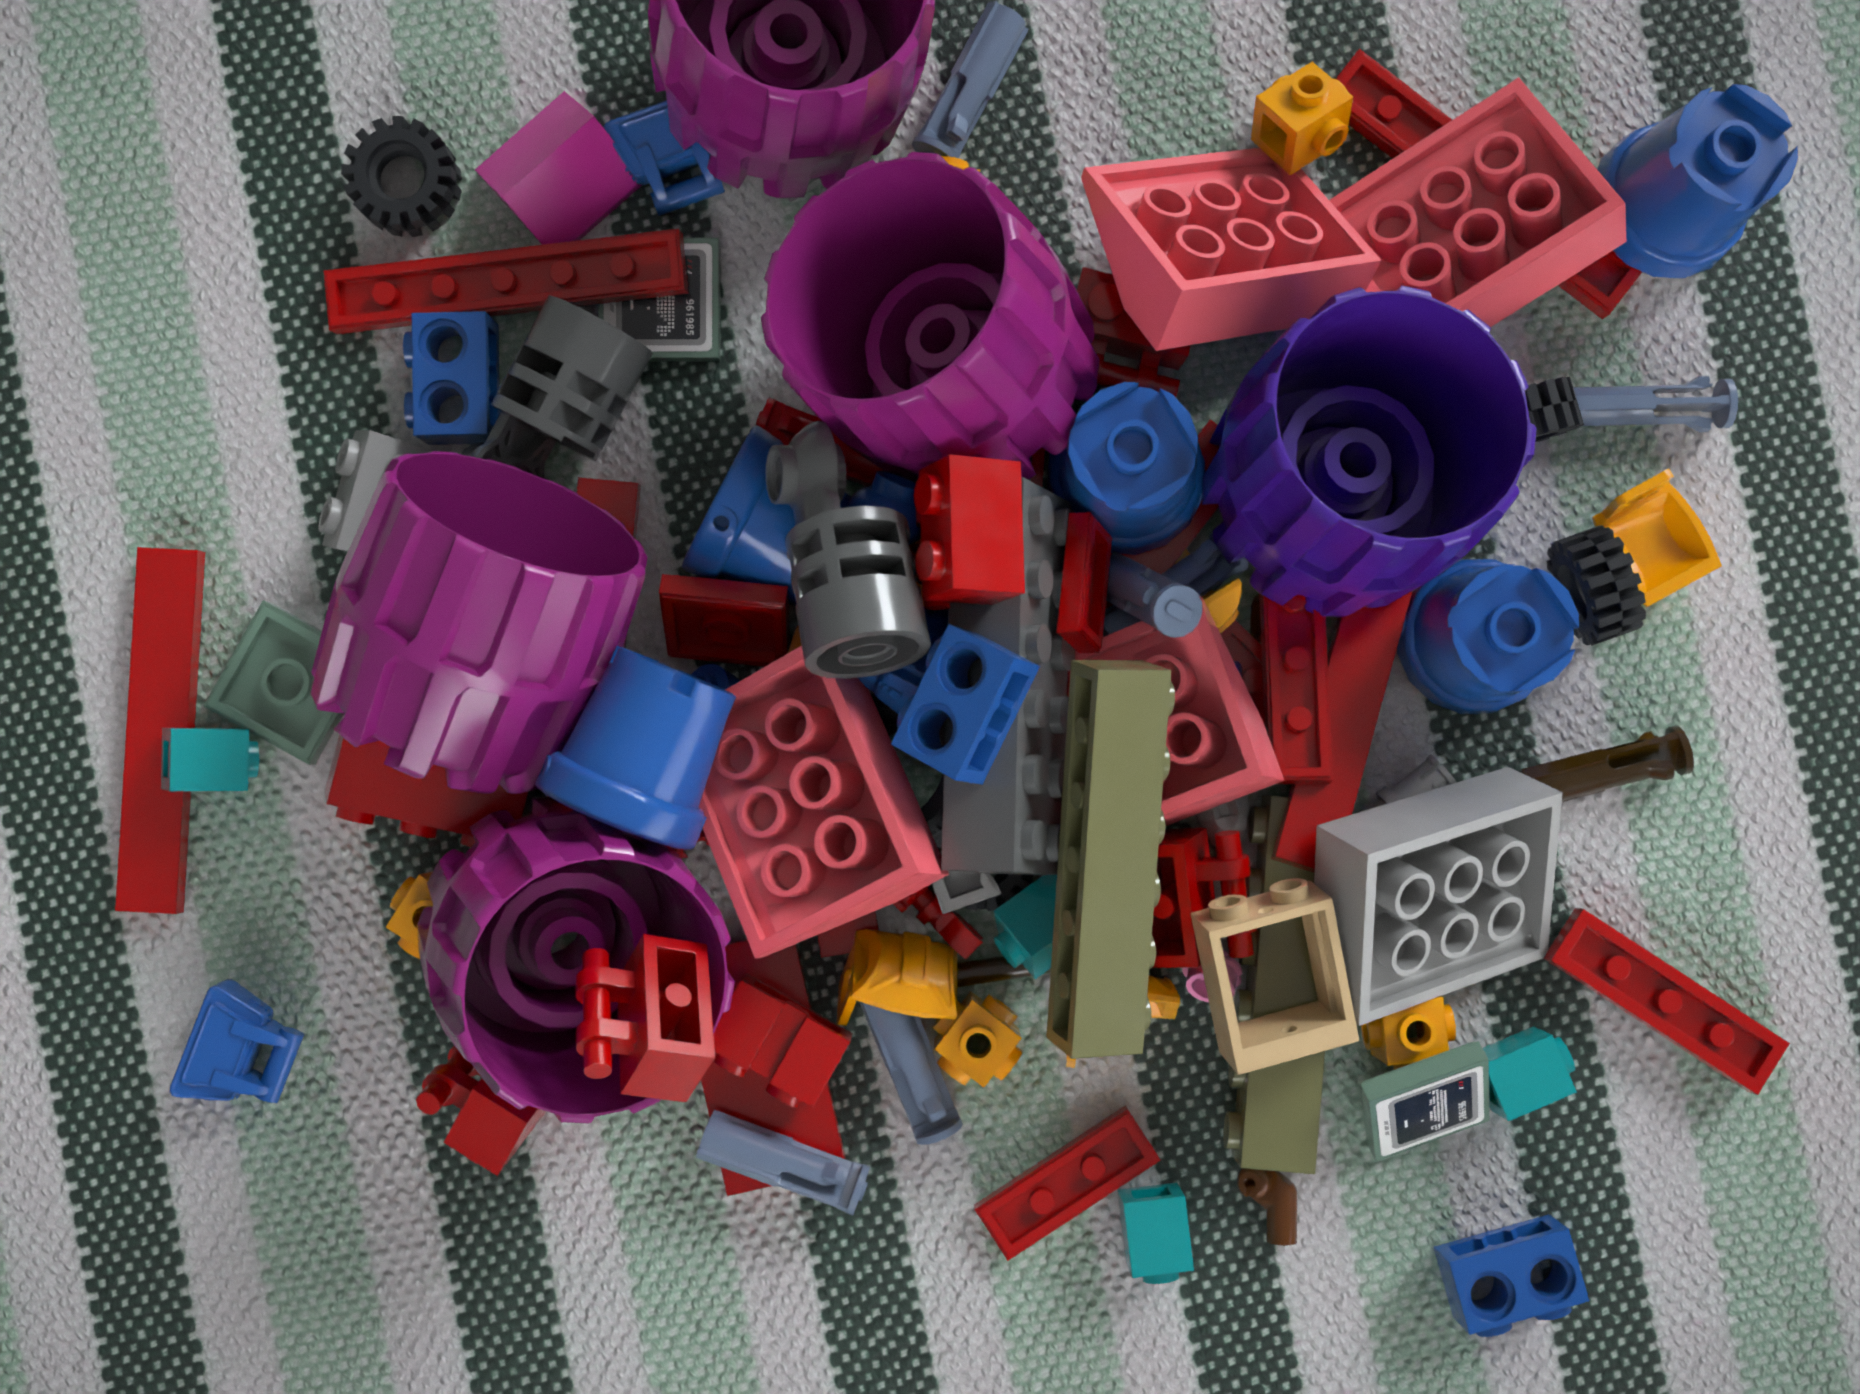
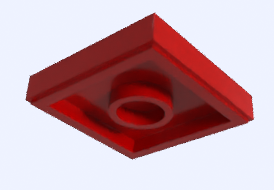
[659,574,790,667]

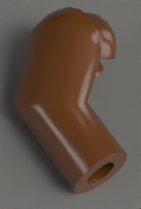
[1237,1168,1297,1246]

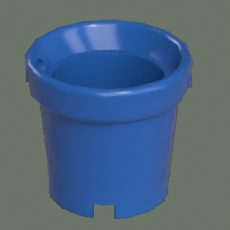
[1597,84,1798,279]
[1047,382,1206,555]
[682,426,852,607]
[1397,559,1579,714]
[535,646,736,850]

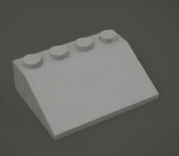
[1314,767,1563,1026]

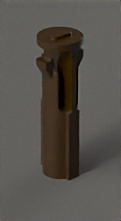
[1518,725,1694,802]

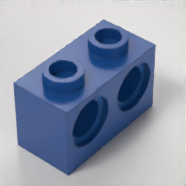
[403,311,500,445]
[891,624,1040,785]
[1433,1214,1589,1337]

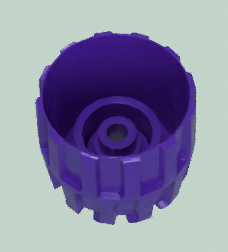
[1202,285,1537,616]

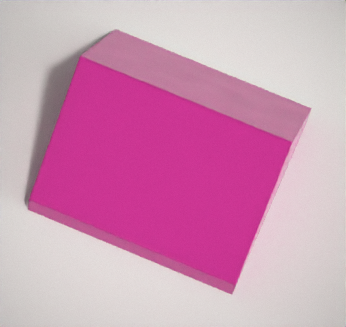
[475,91,642,245]

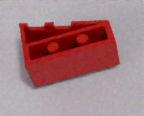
[324,735,529,847]

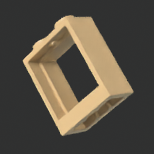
[1191,878,1359,1075]

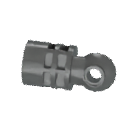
[461,295,653,479]
[766,421,931,679]

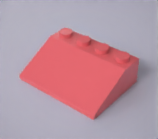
[1329,77,1627,327]
[1081,148,1382,351]
[1067,597,1284,826]
[699,646,949,958]

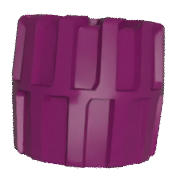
[648,0,936,198]
[761,152,1100,482]
[310,451,648,794]
[417,797,735,1124]

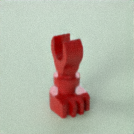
[893,884,983,959]

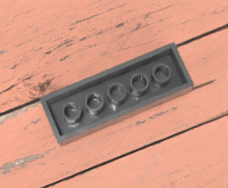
[941,477,1075,875]

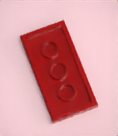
[701,939,846,1196]

